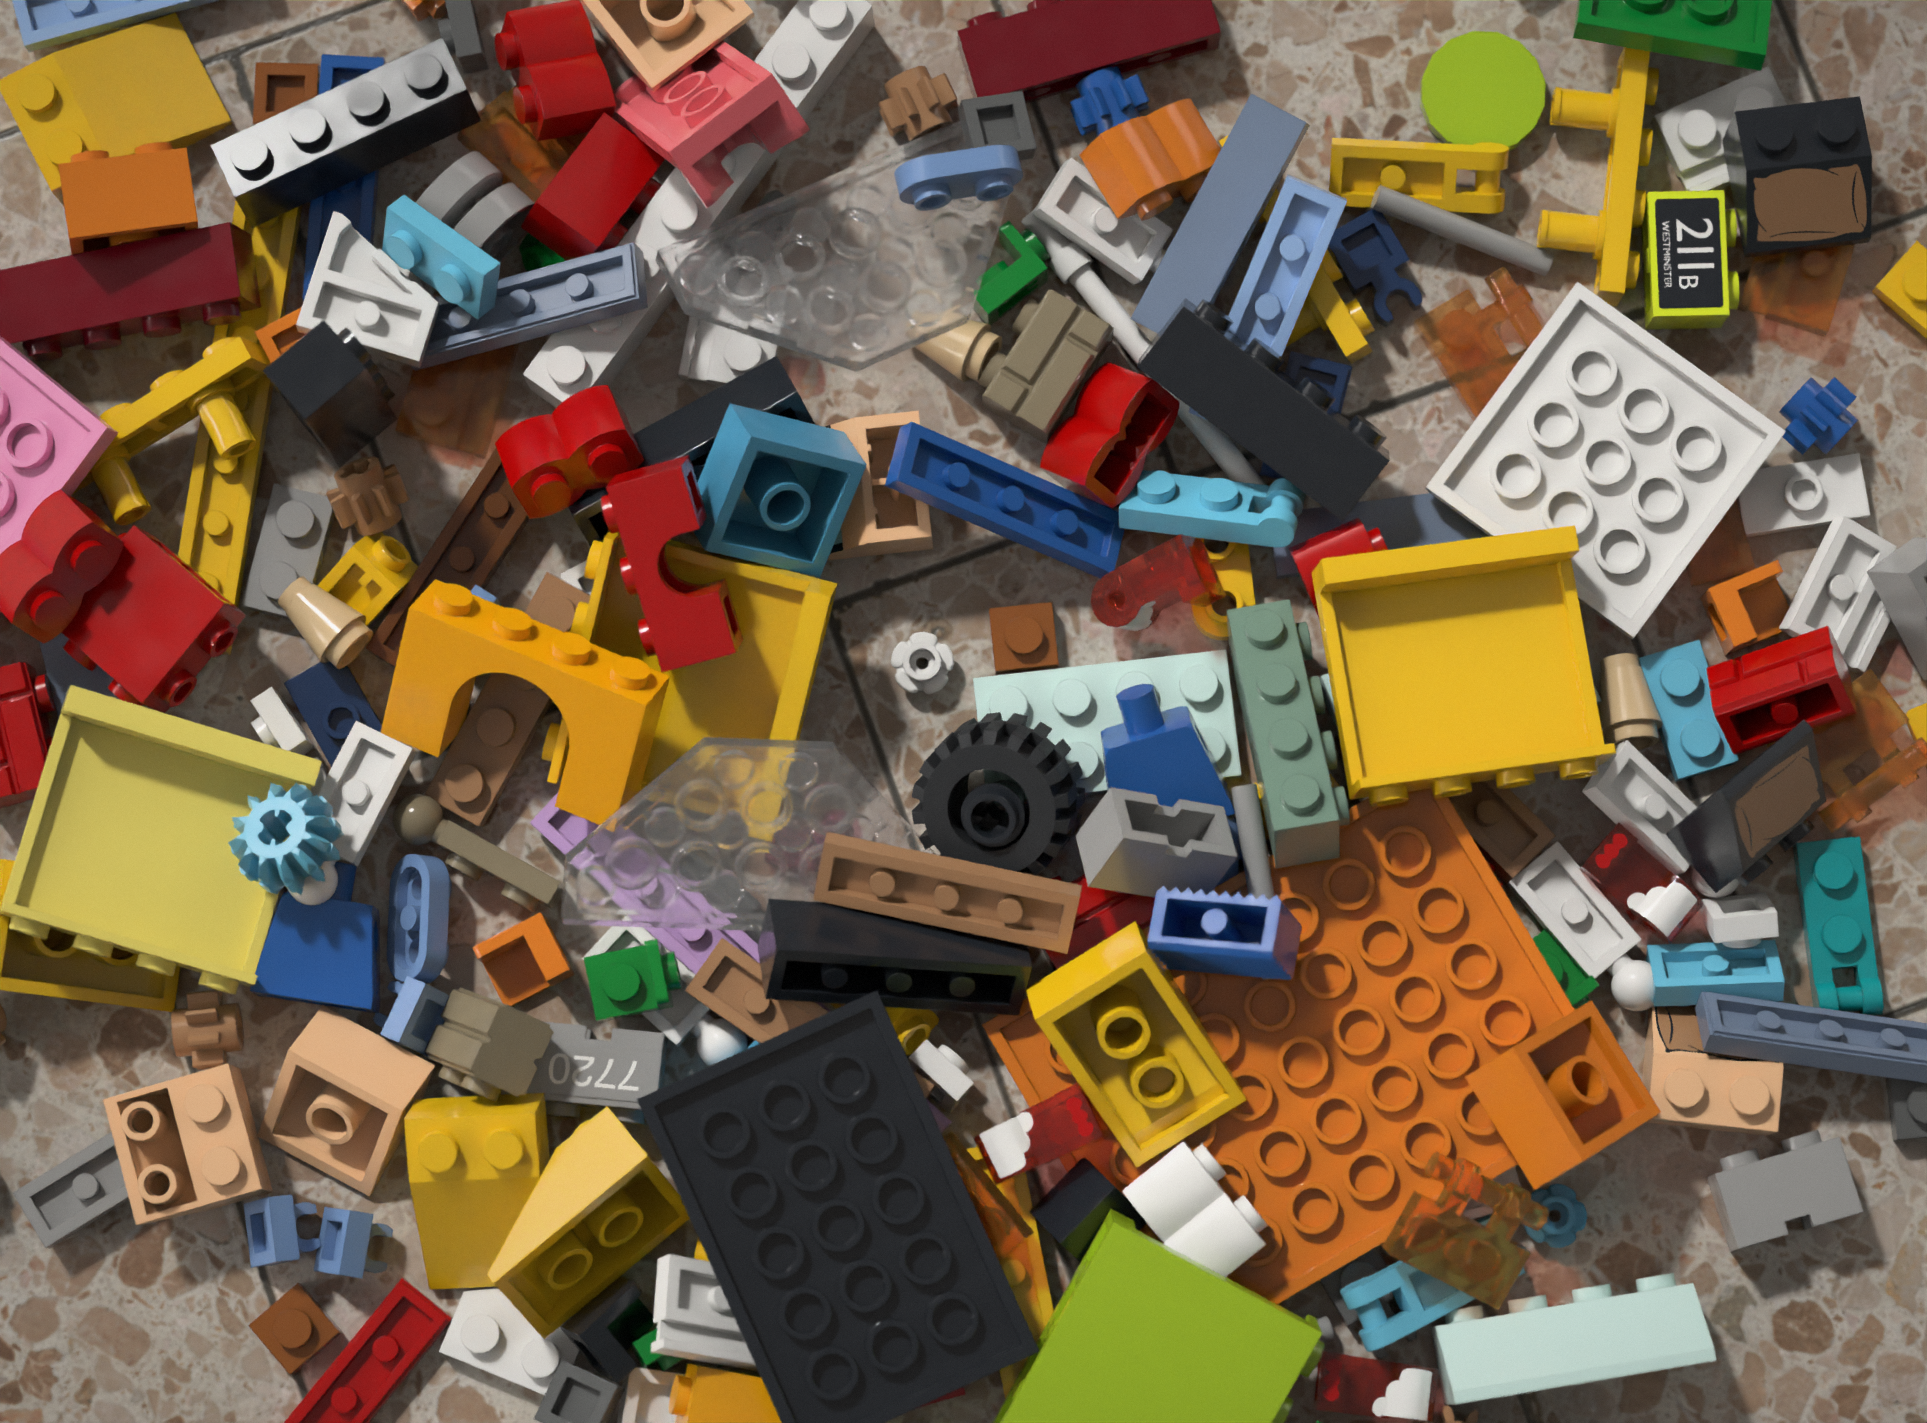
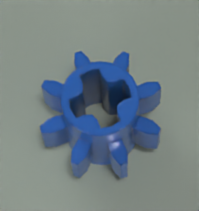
[1070,66,1150,136]
[1779,377,1858,455]

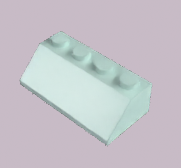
[1430,1273,1717,1404]

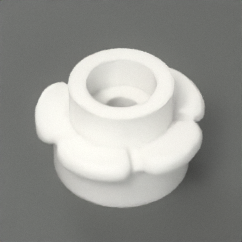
[891,632,954,694]

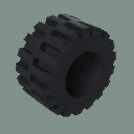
[912,712,1085,876]

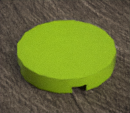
[1420,31,1546,151]

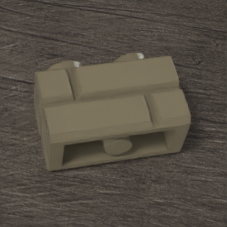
[978,289,1114,444]
[425,988,554,1102]

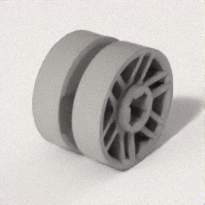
[416,151,535,263]

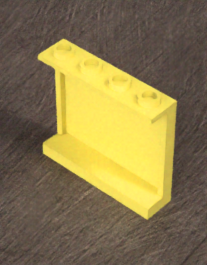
[0,685,322,995]

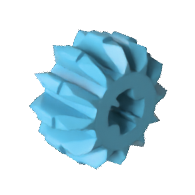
[229,783,344,895]

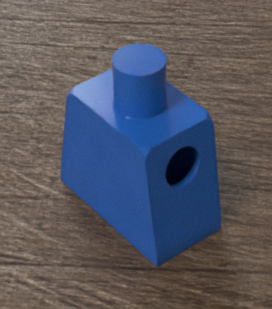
[1101,684,1235,816]
[250,862,380,1013]

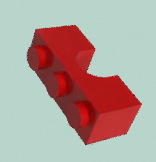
[601,455,743,672]

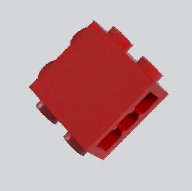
[61,525,246,713]

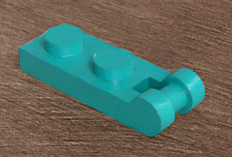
[1793,836,1884,1016]

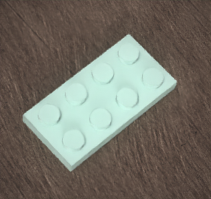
[973,650,1241,806]

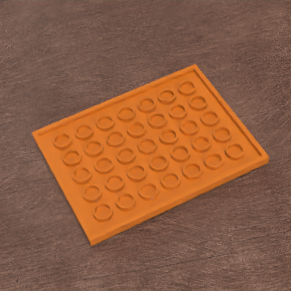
[982,788,1574,1304]

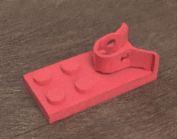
[612,41,810,208]

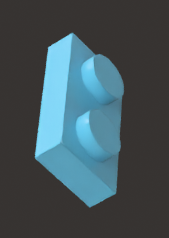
[382,195,501,319]
[1638,640,1739,782]
[1646,940,1785,1007]

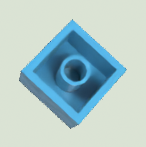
[693,403,867,577]

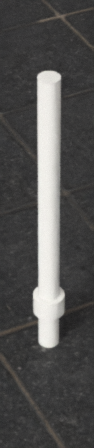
[1022,211,1267,485]

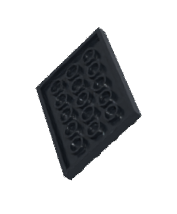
[637,991,1040,1423]

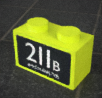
[1641,190,1739,330]

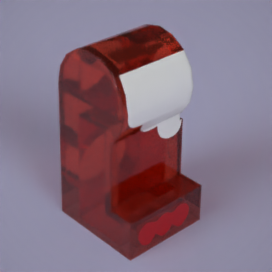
[1091,534,1226,631]
[1580,823,1704,944]
[973,1083,1106,1186]
[1313,1351,1439,1422]

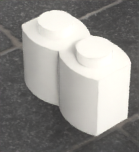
[1122,1141,1268,1277]

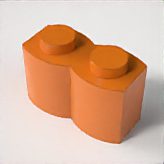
[1079,98,1221,221]

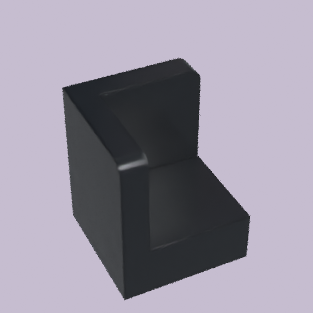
[1029,1158,1147,1263]
[560,1276,655,1383]

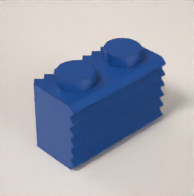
[1147,886,1302,980]

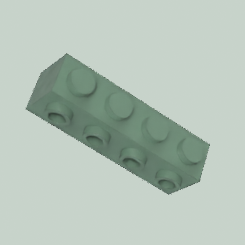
[1227,599,1350,869]

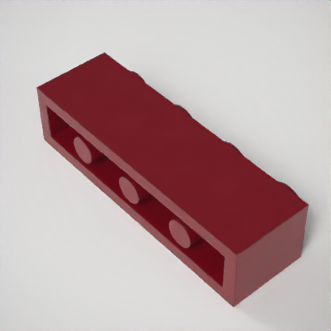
[957,0,1221,104]
[0,222,261,362]

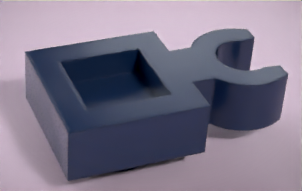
[1327,209,1422,327]

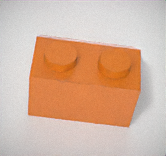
[58,142,198,255]
[1465,1000,1661,1190]

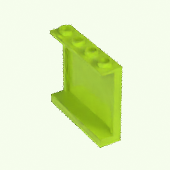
[992,1209,1325,1423]

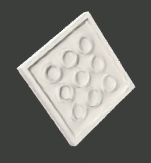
[1425,282,1786,639]

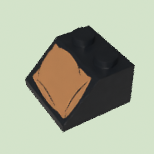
[1722,96,1872,258]
[1666,719,1826,893]

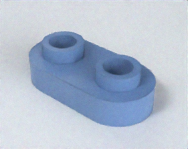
[894,145,1023,211]
[387,854,452,984]

